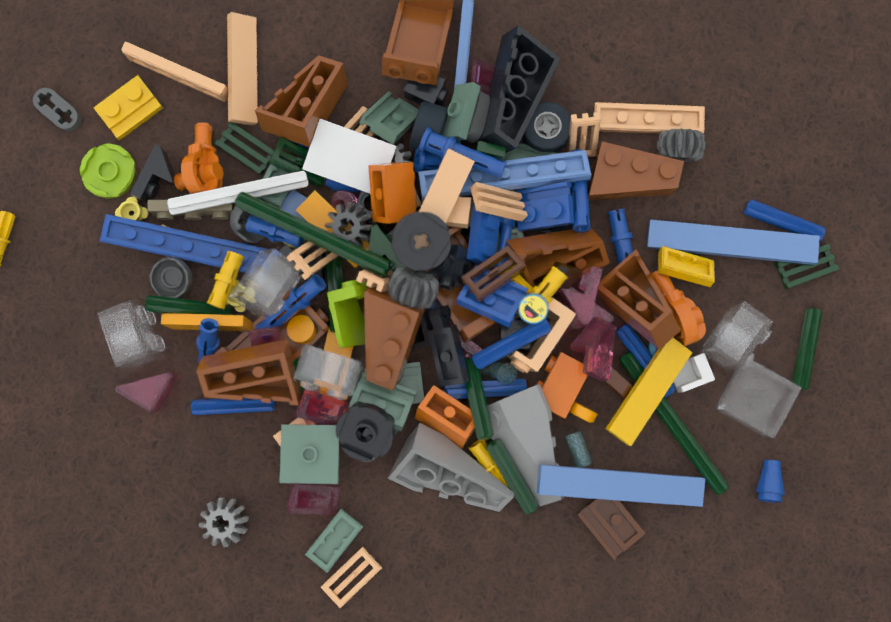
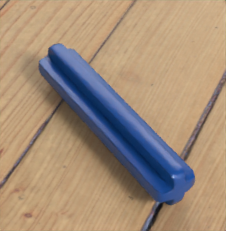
[744,200,826,241]
[472,318,552,369]
[616,324,676,397]
[444,378,527,399]
[191,398,275,415]

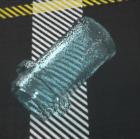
[480,361,517,385]
[564,431,593,467]

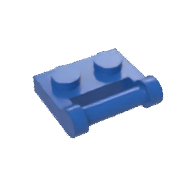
[467,205,516,271]

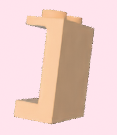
[507,298,576,373]

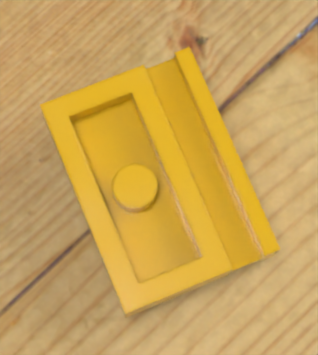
[94,75,163,141]

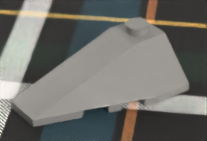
[488,384,564,506]
[388,423,514,512]

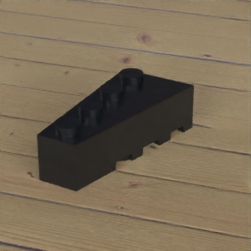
[478,25,561,153]

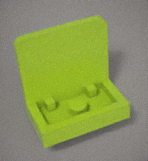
[327,280,369,348]

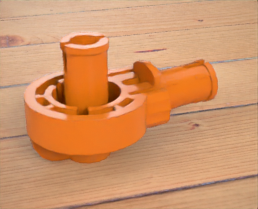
[174,123,224,194]
[651,270,706,346]

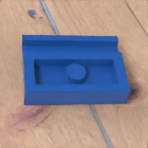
[515,181,575,232]
[457,265,528,328]

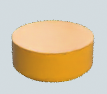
[287,315,317,345]
[569,401,598,423]

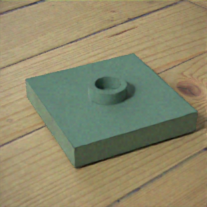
[280,424,340,484]

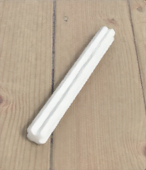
[167,171,308,215]

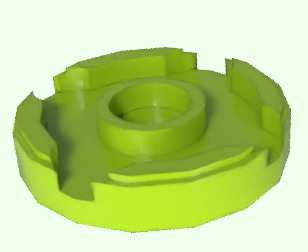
[80,143,137,199]

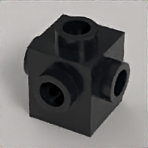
[428,244,474,290]

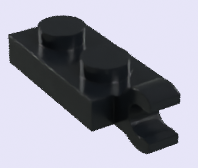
[427,305,470,387]

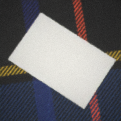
[302,119,396,193]

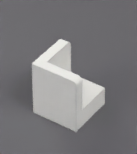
[674,353,715,393]

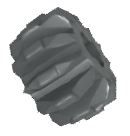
[657,128,706,162]
[324,202,374,248]
[388,267,439,309]

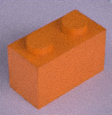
[368,162,417,223]
[536,352,591,419]
[415,385,475,449]

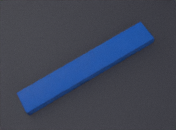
[100,214,273,278]

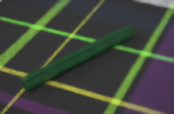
[235,192,391,276]
[619,351,729,495]

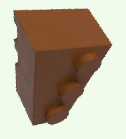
[255,55,348,147]
[588,142,684,201]
[506,229,610,287]
[595,249,681,350]
[364,286,425,391]
[196,339,301,406]

